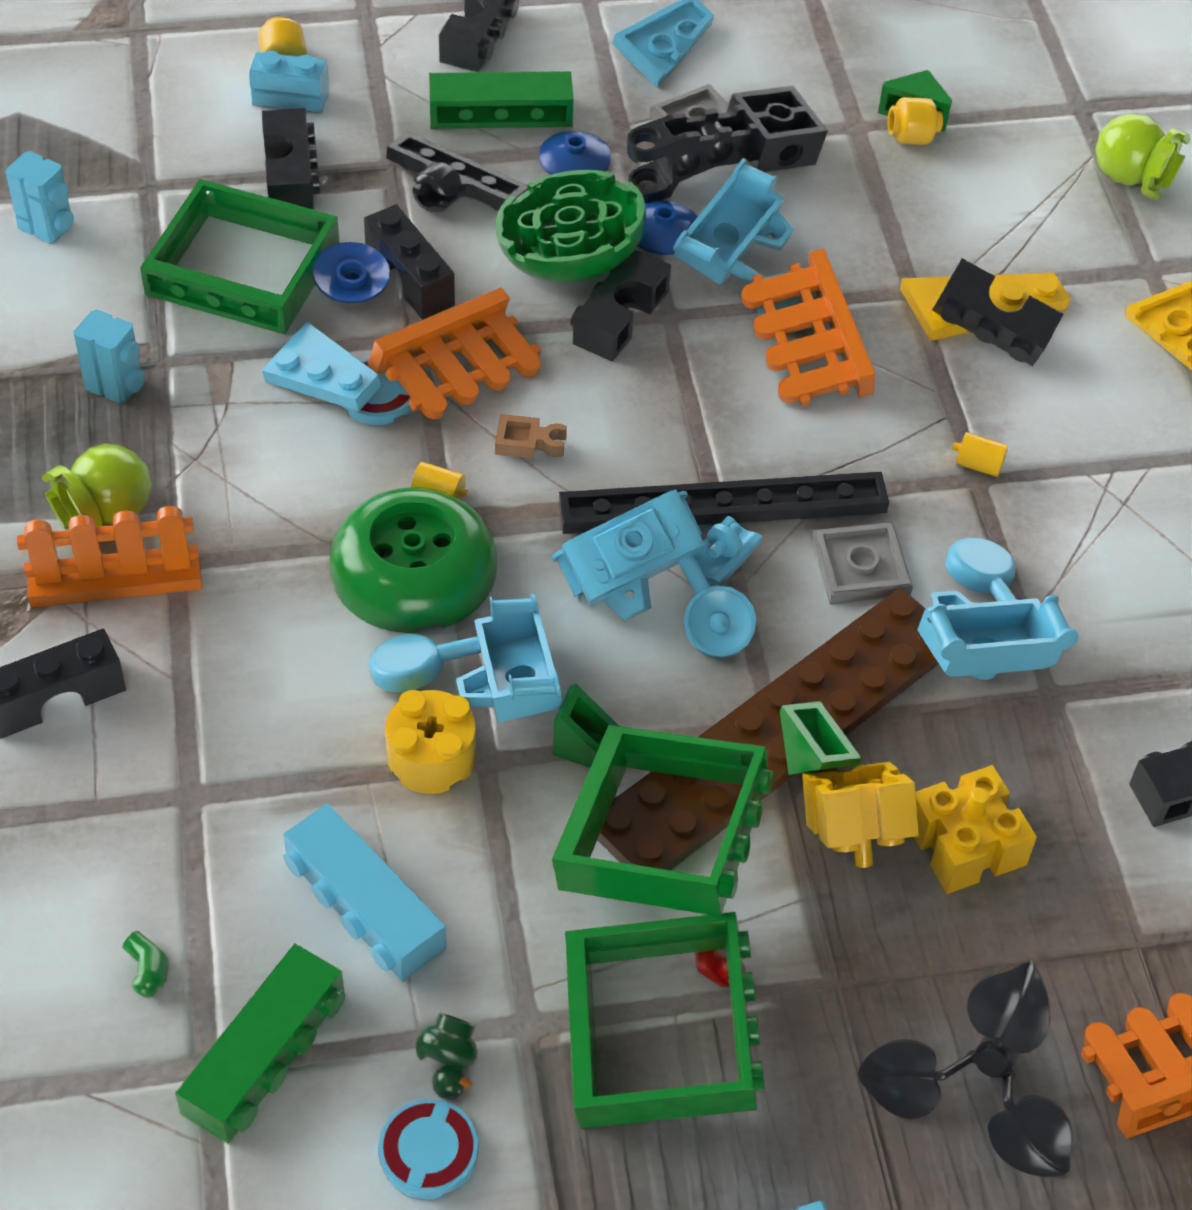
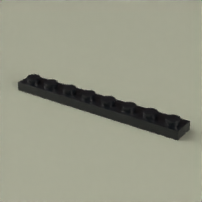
[559,471,889,534]

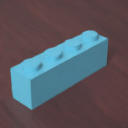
[283,803,446,982]

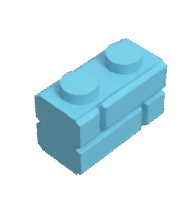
[249,51,329,113]
[6,151,74,243]
[74,309,145,404]

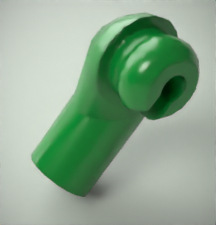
[123,931,169,998]

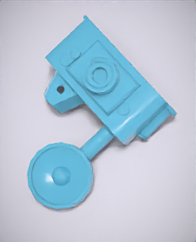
[673,158,818,334]
[551,490,757,659]
[917,537,1079,680]
[369,593,562,723]

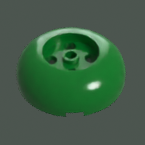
[495,170,646,283]
[330,487,497,633]

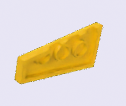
[900,273,1070,341]
[1125,280,1192,371]

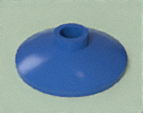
[539,131,611,175]
[638,200,698,255]
[313,242,390,304]

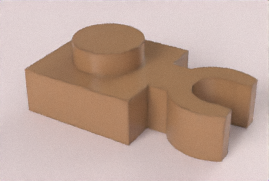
[495,414,567,459]

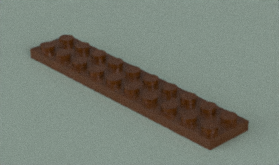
[597,587,939,871]

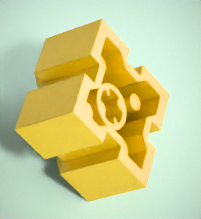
[802,762,919,868]
[914,765,1037,894]

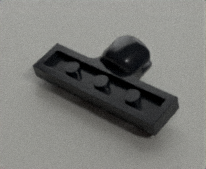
[386,132,528,213]

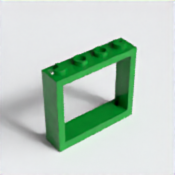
[140,179,340,335]
[552,725,774,917]
[565,912,765,1129]

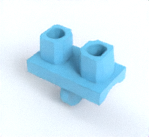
[694,516,762,587]

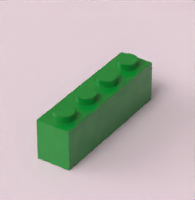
[429,71,574,129]
[175,943,346,1144]

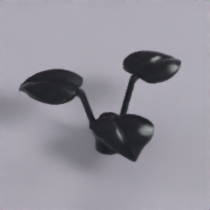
[858,960,1073,1177]

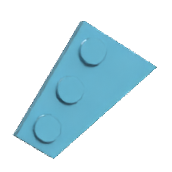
[613,0,714,88]
[261,322,381,411]

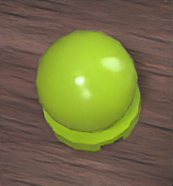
[1095,113,1190,201]
[42,443,152,530]

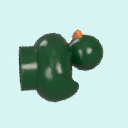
[415,1012,478,1100]

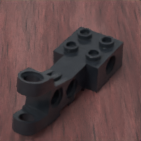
[627,86,828,203]

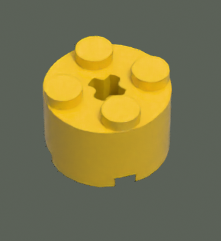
[385,690,476,794]

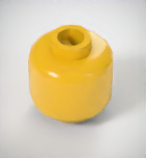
[258,16,307,57]
[887,97,943,145]

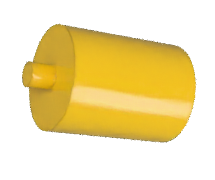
[952,432,1009,477]
[411,462,469,500]

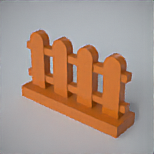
[741,248,875,407]
[368,287,541,419]
[17,506,202,608]
[1081,993,1192,1139]

